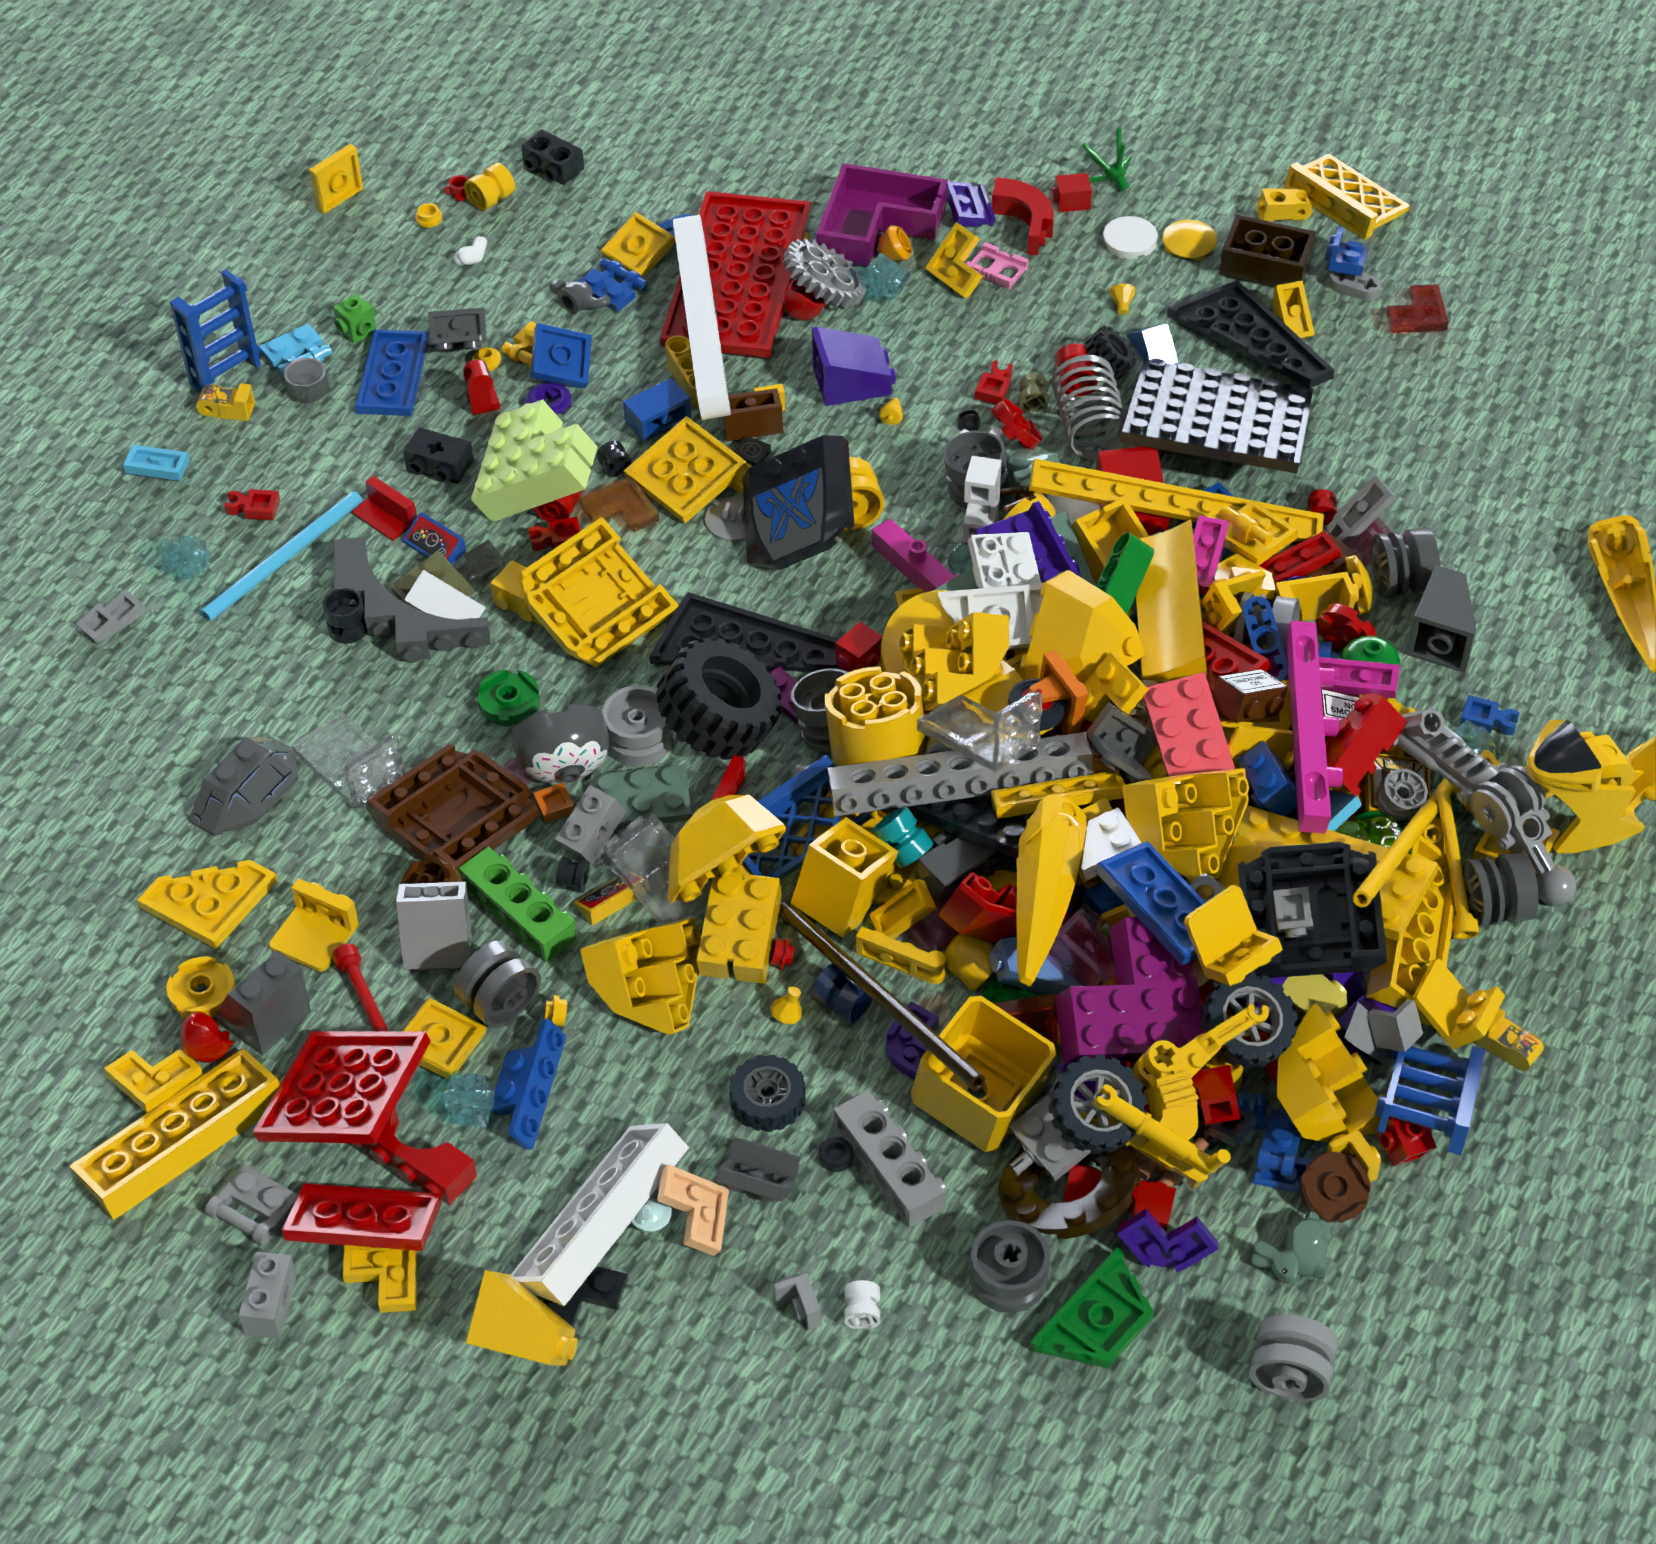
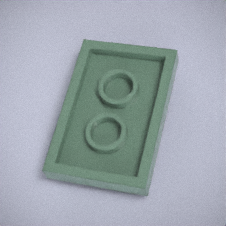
[591,764,692,829]

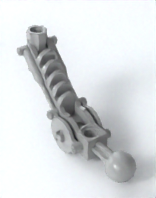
[1391,707,1577,906]

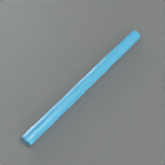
[200,491,362,622]

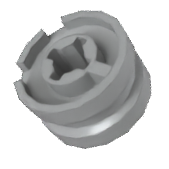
[1375,769,1428,820]

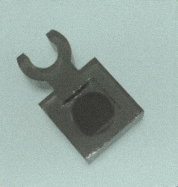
[453,539,506,584]

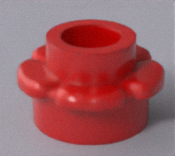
[769,938,795,970]

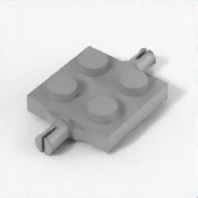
[1009,1094,1101,1181]

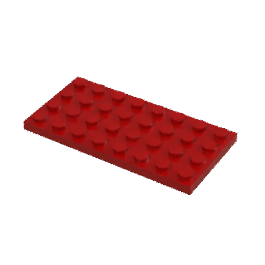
[660,191,812,358]

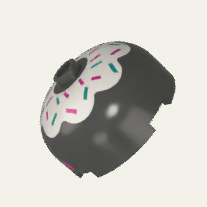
[512,704,610,783]

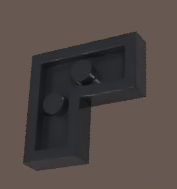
[543,1266,628,1328]

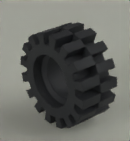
[1084,325,1137,380]

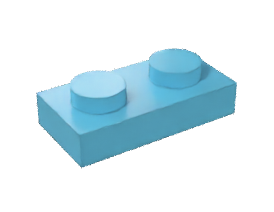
[123,445,190,481]

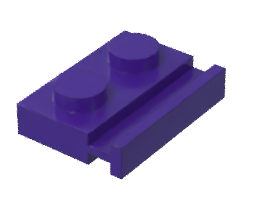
[947,182,996,227]

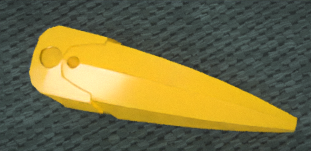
[1587,515,1656,673]
[1016,794,1088,987]

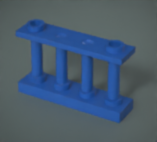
[170,269,261,393]
[1374,1046,1486,1155]

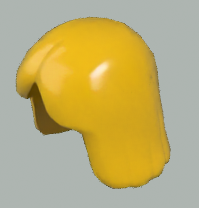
[945,933,995,991]

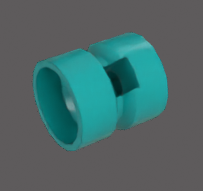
[872,805,933,868]

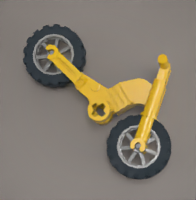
[1048,972,1298,1189]

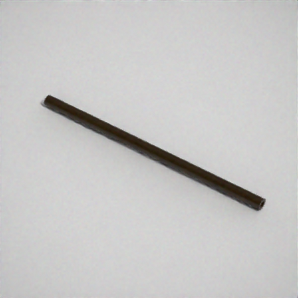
[778,901,985,1091]

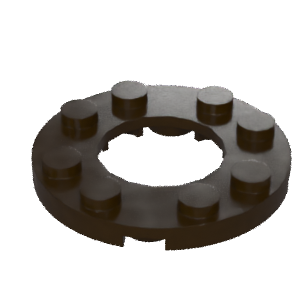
[998,1145,1140,1239]

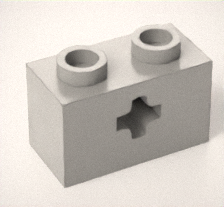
[555,785,626,865]
[238,1252,297,1339]

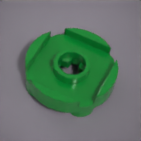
[477,670,540,727]

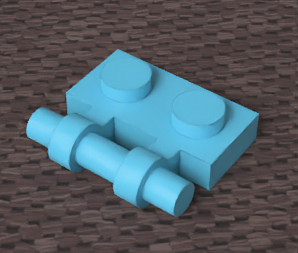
[259,323,332,377]

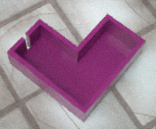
[816,163,948,267]
[1055,917,1205,1065]

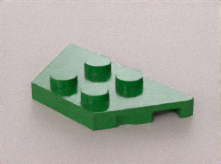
[1030,1248,1154,1368]

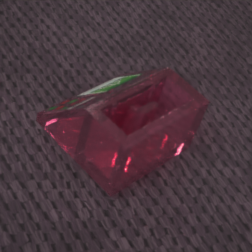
[1049,903,1115,986]

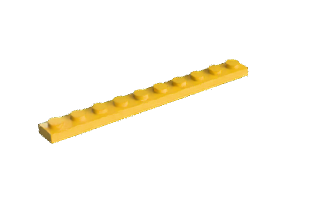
[1029,458,1324,543]

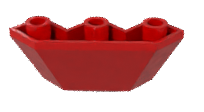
[938,872,1070,943]

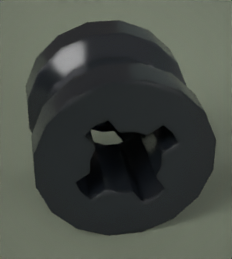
[596,441,632,478]
[556,856,590,893]

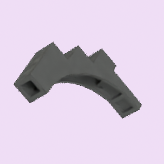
[334,537,491,662]

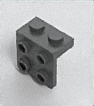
[428,308,487,351]
[1086,702,1157,783]

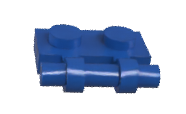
[578,258,648,313]

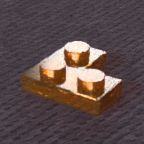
[579,477,659,532]

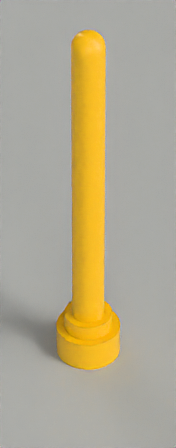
[1436,787,1480,940]

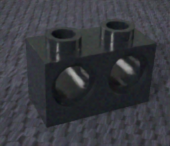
[521,129,584,185]

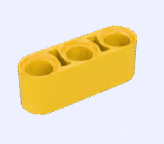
[665,336,699,408]

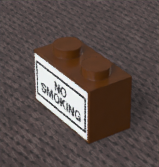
[1212,669,1288,723]

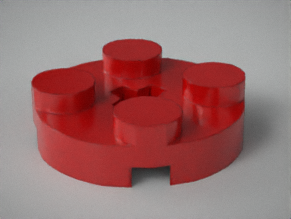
[991,398,1043,450]
[1315,603,1376,652]

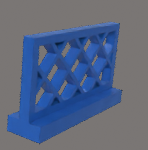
[743,755,872,881]

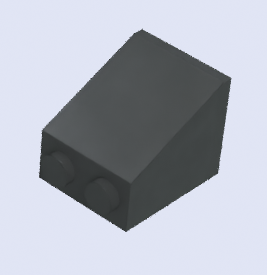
[1406,565,1476,673]
[215,950,311,1055]

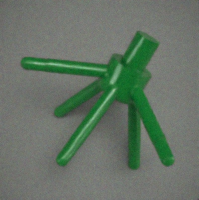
[1082,127,1132,192]

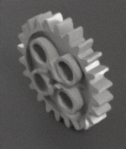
[782,238,867,308]

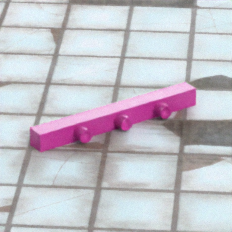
[871,519,1015,661]
[1286,621,1343,834]

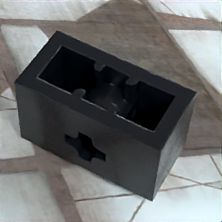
[403,427,474,484]

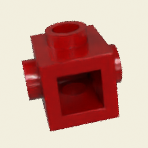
[1377,1108,1437,1167]

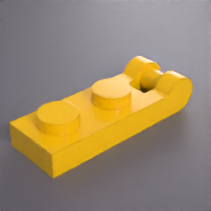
[856,927,946,984]

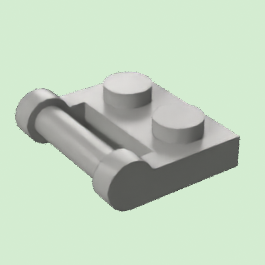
[205,1164,298,1246]

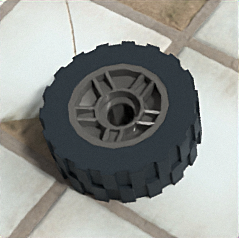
[729,1054,806,1132]

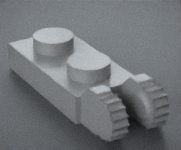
[1322,476,1397,547]

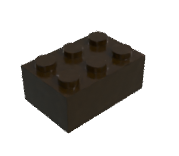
[1219,214,1317,287]

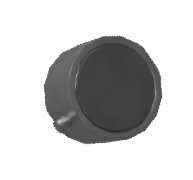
[284,357,329,403]

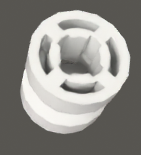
[844,1280,880,1329]

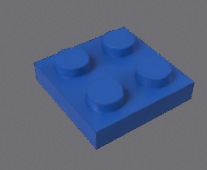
[530,323,592,388]

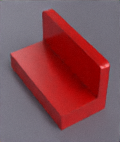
[352,475,417,541]

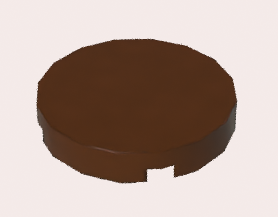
[1299,1151,1370,1223]

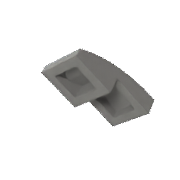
[76,589,148,643]

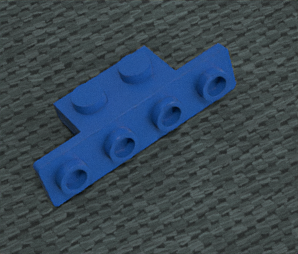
[489,1019,566,1150]

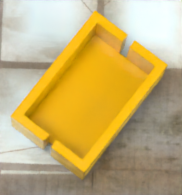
[1072,497,1149,585]
[697,873,782,984]

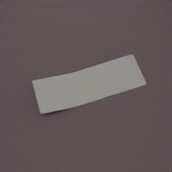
[1344,1003,1393,1067]

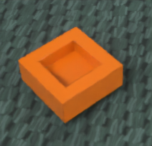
[533,783,574,823]

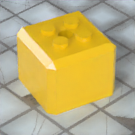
[911,996,1057,1152]

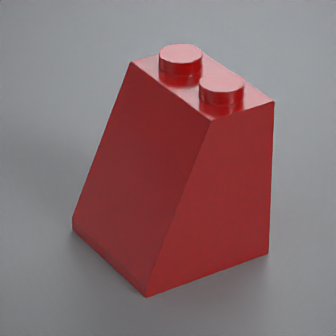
[1096,446,1170,536]

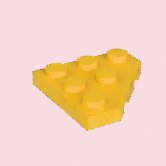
[137,860,278,949]

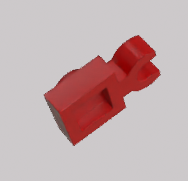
[974,360,1013,404]
[224,489,280,520]
[529,516,581,551]

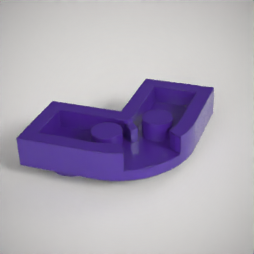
[886,1001,939,1080]
[1117,1208,1219,1272]

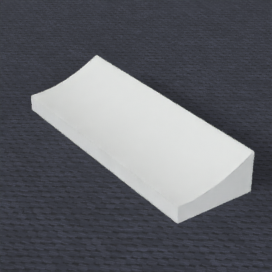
[511,1123,689,1306]

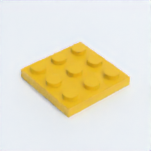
[624,416,748,524]

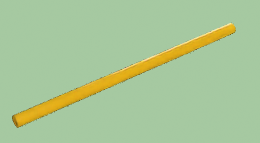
[1353,778,1454,907]

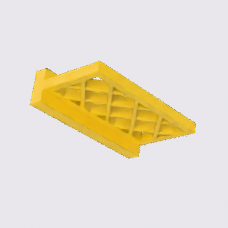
[1284,154,1410,240]

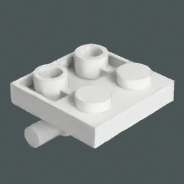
[967,532,1041,588]

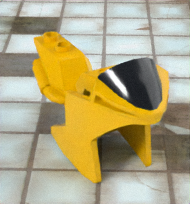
[1526,719,1656,854]

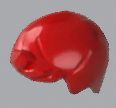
[783,279,826,321]
[180,1011,235,1063]

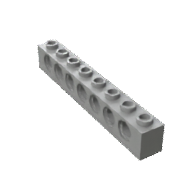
[828,732,1093,816]

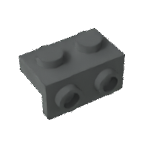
[716,1138,800,1203]

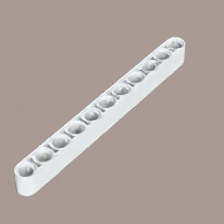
[673,214,731,421]

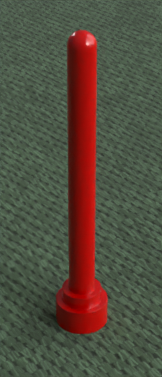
[332,943,389,1031]

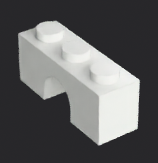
[963,456,1001,542]

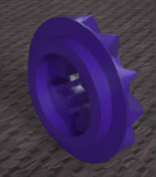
[526,383,572,415]

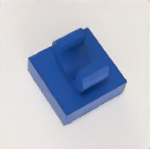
[1236,1092,1267,1130]

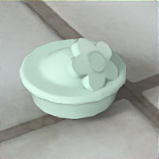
[631,1192,671,1232]

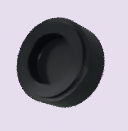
[818,1137,853,1172]

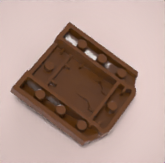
[366,744,538,871]

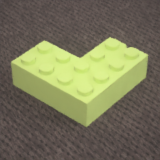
[471,399,597,521]

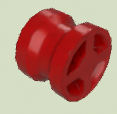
[1307,489,1338,525]

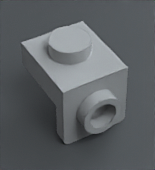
[1273,887,1313,938]

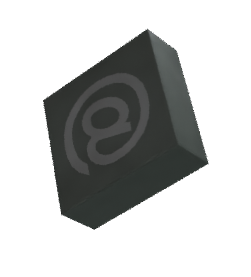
[734,436,771,466]

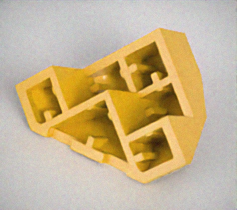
[1020,570,1146,683]

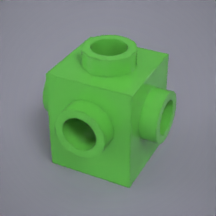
[333,294,376,344]

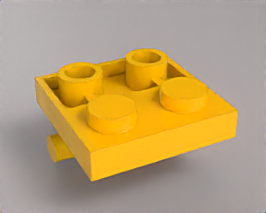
[1219,500,1298,566]

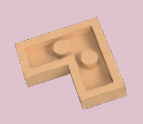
[657,1165,729,1256]

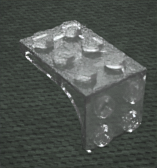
[917,691,1042,772]
[292,712,405,810]
[592,813,711,925]

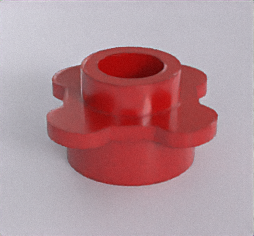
[444,175,469,201]

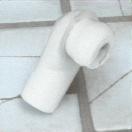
[454,236,487,266]

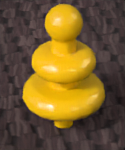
[879,397,903,425]

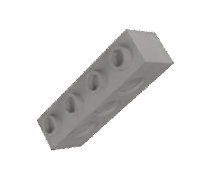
[833,1090,947,1228]

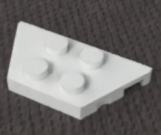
[938,583,1043,650]

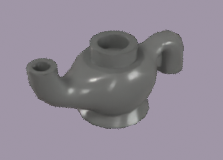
[549,279,611,315]

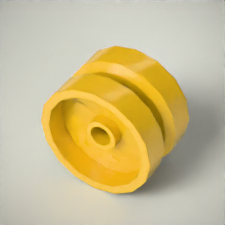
[842,457,885,532]

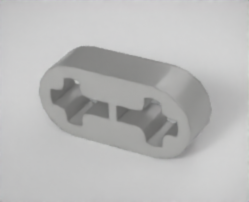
[1329,271,1381,301]

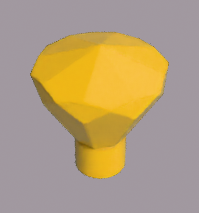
[1109,283,1135,314]
[770,986,802,1024]

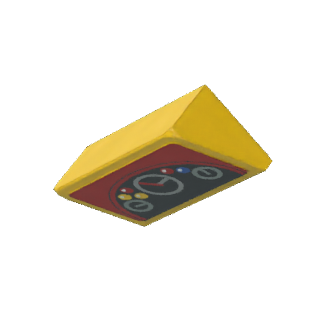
[574,871,646,926]

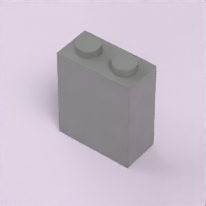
[396,882,473,971]

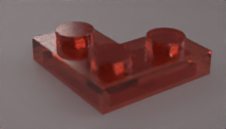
[1386,284,1449,333]

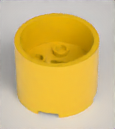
[824,667,926,767]

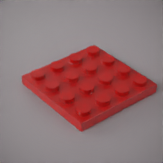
[253,1031,431,1144]

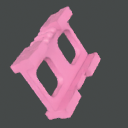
[966,242,1029,290]

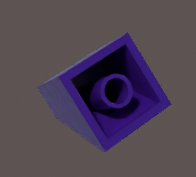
[812,327,896,406]

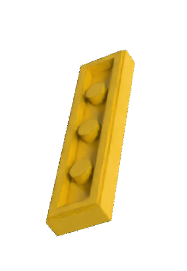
[990,770,1125,819]

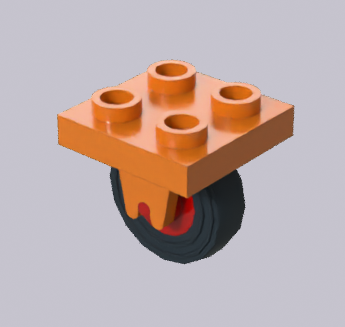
[1008,650,1088,735]

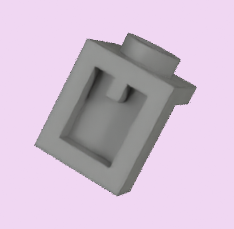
[773,1273,822,1330]

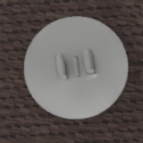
[705,496,746,541]

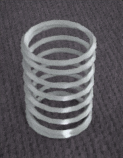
[1051,355,1126,460]

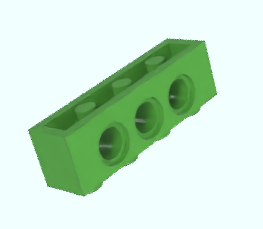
[458,846,576,962]

